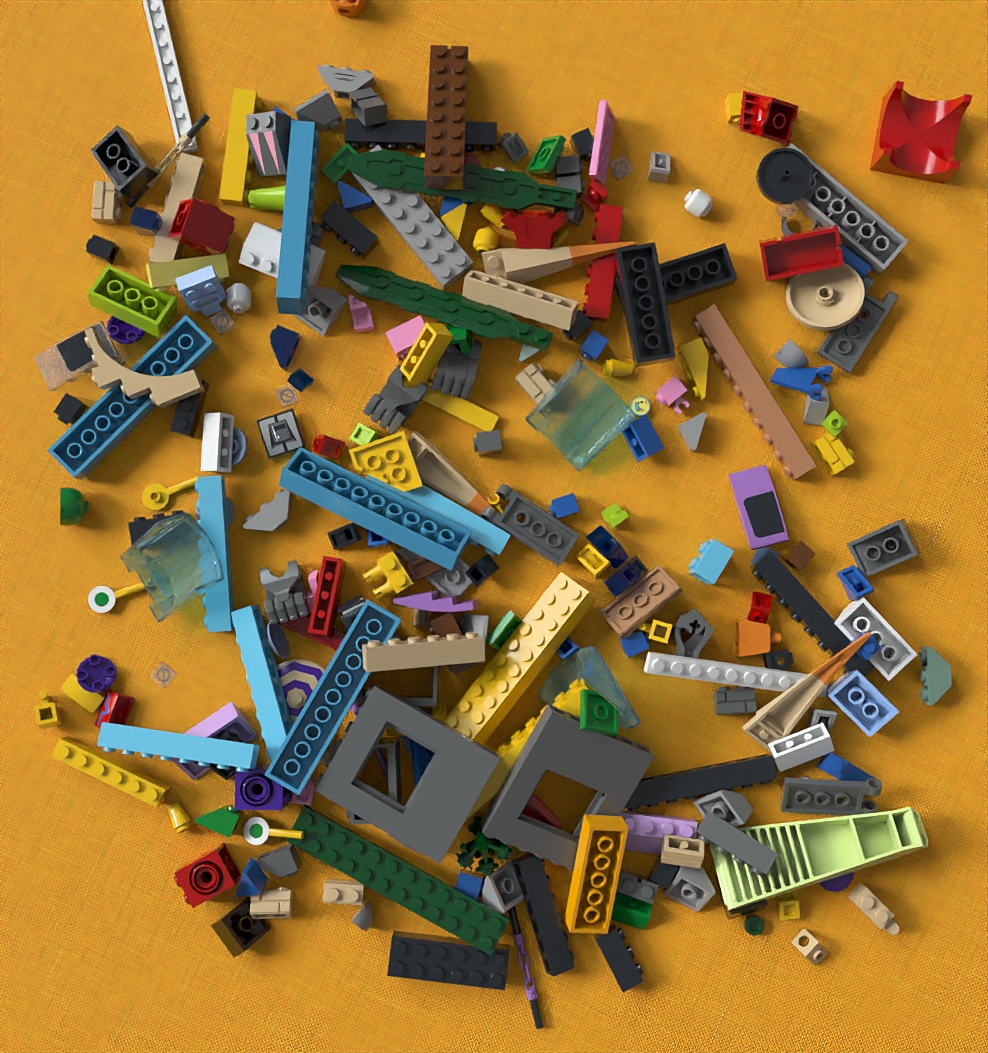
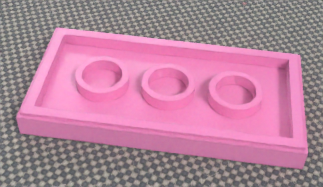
[589,100,615,187]

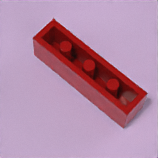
[308,556,347,638]

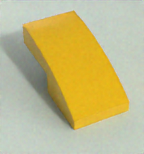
[60,672,105,713]
[777,890,800,920]

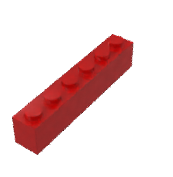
[582,204,623,323]

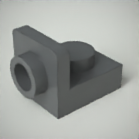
[497,132,529,163]
[553,201,584,226]

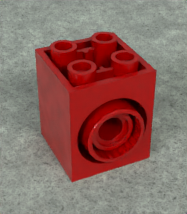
[168,198,235,255]
[174,843,242,908]

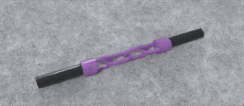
[508,906,543,1029]

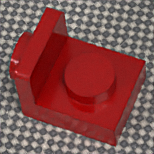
[581,179,609,211]
[312,435,345,460]
[747,591,772,624]

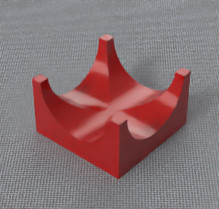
[870,80,972,184]

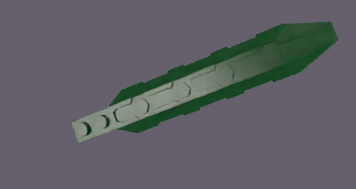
[347,149,577,211]
[335,265,554,352]

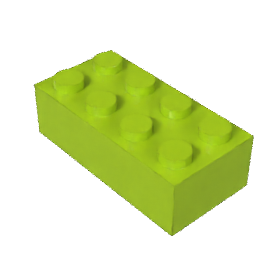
[88,265,178,338]

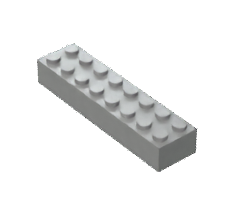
[788,143,908,275]
[349,145,473,291]

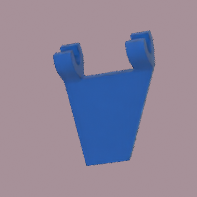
[770,365,833,401]

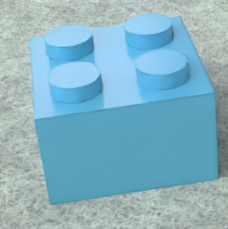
[688,539,734,585]

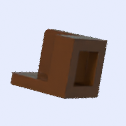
[782,541,815,571]

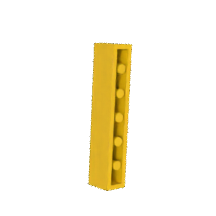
[219,88,262,207]
[51,736,171,807]

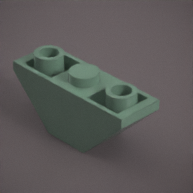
[919,646,952,705]

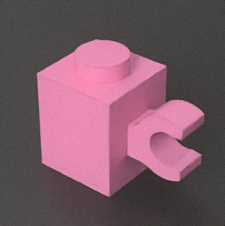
[655,376,689,414]

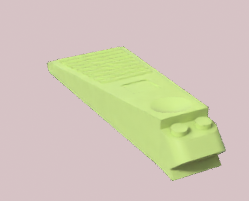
[709,807,928,911]

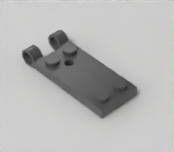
[817,275,899,373]
[481,484,580,567]
[780,778,882,816]

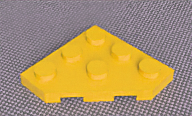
[349,431,423,492]

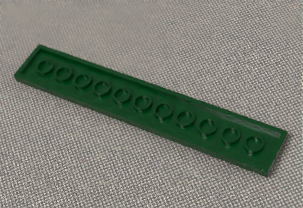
[286,805,510,955]

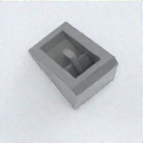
[647,151,670,183]
[803,388,830,426]
[677,413,707,452]
[808,708,837,734]

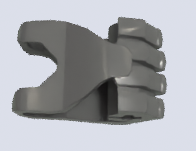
[431,340,482,399]
[363,365,429,434]
[260,560,310,624]
[672,609,713,659]

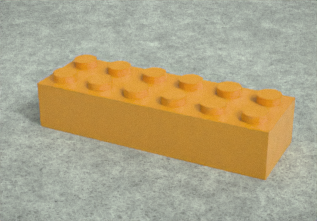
[565,814,629,934]

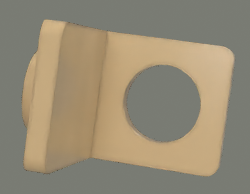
[792,929,829,966]

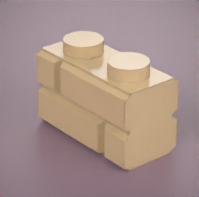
[92,181,124,225]
[515,363,558,408]
[661,834,704,869]
[323,879,365,905]
[250,887,293,919]

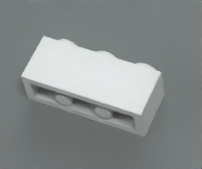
[201,413,234,473]
[768,723,835,772]

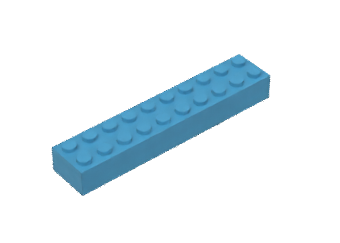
[276,120,319,315]
[47,315,217,480]
[279,447,472,571]
[264,599,403,795]

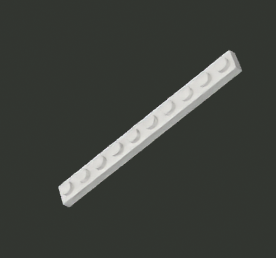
[143,0,198,155]
[644,652,828,697]

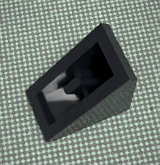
[327,522,362,550]

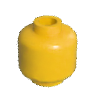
[473,227,499,256]

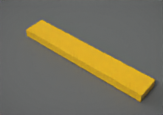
[402,376,499,432]

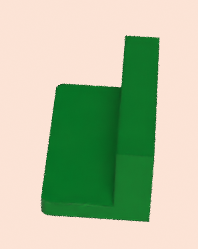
[320,143,358,185]
[446,324,473,355]
[611,891,652,930]

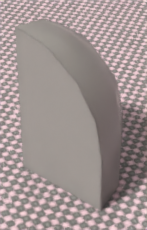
[773,339,809,368]
[352,900,374,931]

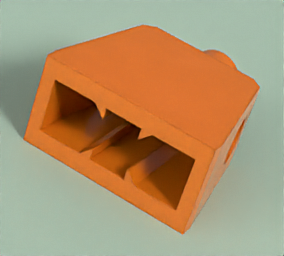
[736,619,781,657]

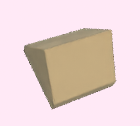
[412,609,431,626]

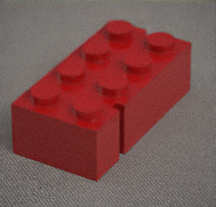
[759,224,844,281]

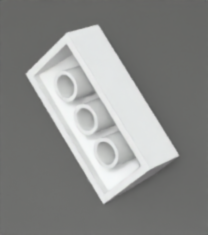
[239,222,326,286]
[834,597,917,681]

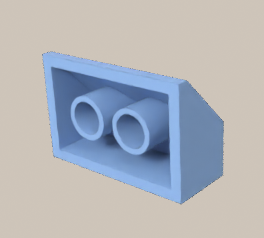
[827,669,899,737]

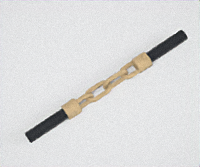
[126,113,210,208]

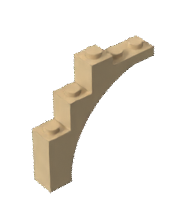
[84,328,205,408]

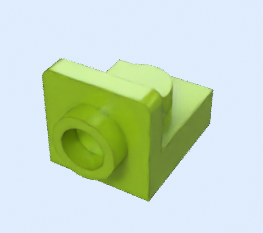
[821,410,848,437]
[349,423,383,446]
[601,503,629,529]

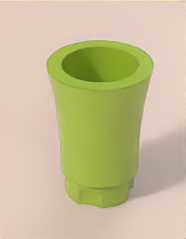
[248,185,286,211]

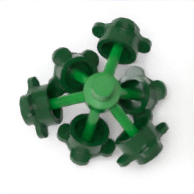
[456,816,512,875]

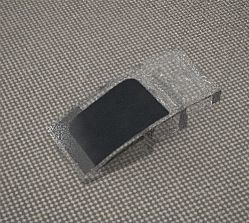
[34,321,119,391]

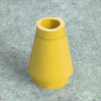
[481,203,504,228]
[603,358,632,377]
[168,802,192,834]

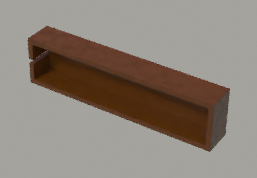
[424,45,469,190]

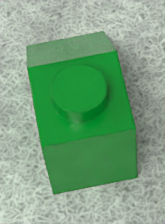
[194,805,243,838]

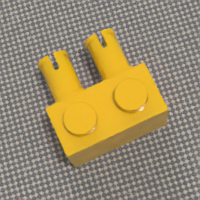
[363,551,414,601]

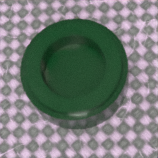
[743,914,764,936]

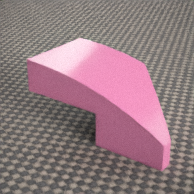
[348,295,374,333]
[306,570,319,612]
[292,780,315,806]

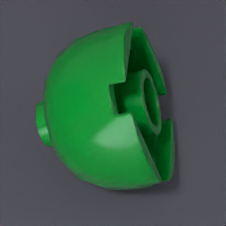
[60,487,89,526]

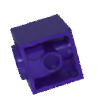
[235,765,292,810]

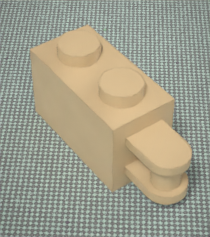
[847,883,899,935]

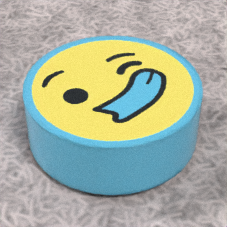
[630,397,650,417]

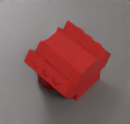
[740,91,798,146]
[500,209,569,249]

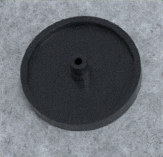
[756,148,813,205]

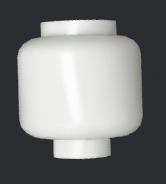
[684,189,713,218]
[226,283,251,313]

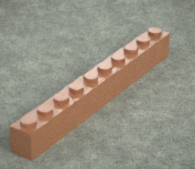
[692,304,816,480]

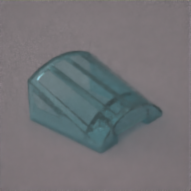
[525,358,635,471]
[120,512,224,623]
[538,646,641,730]

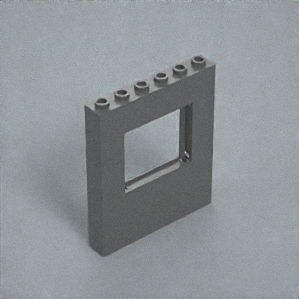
[315,684,501,864]
[480,704,654,871]

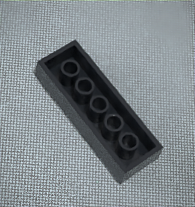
[615,242,676,367]
[614,243,737,318]
[387,930,510,990]

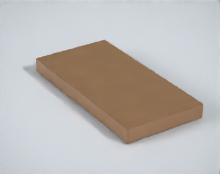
[600,565,683,639]

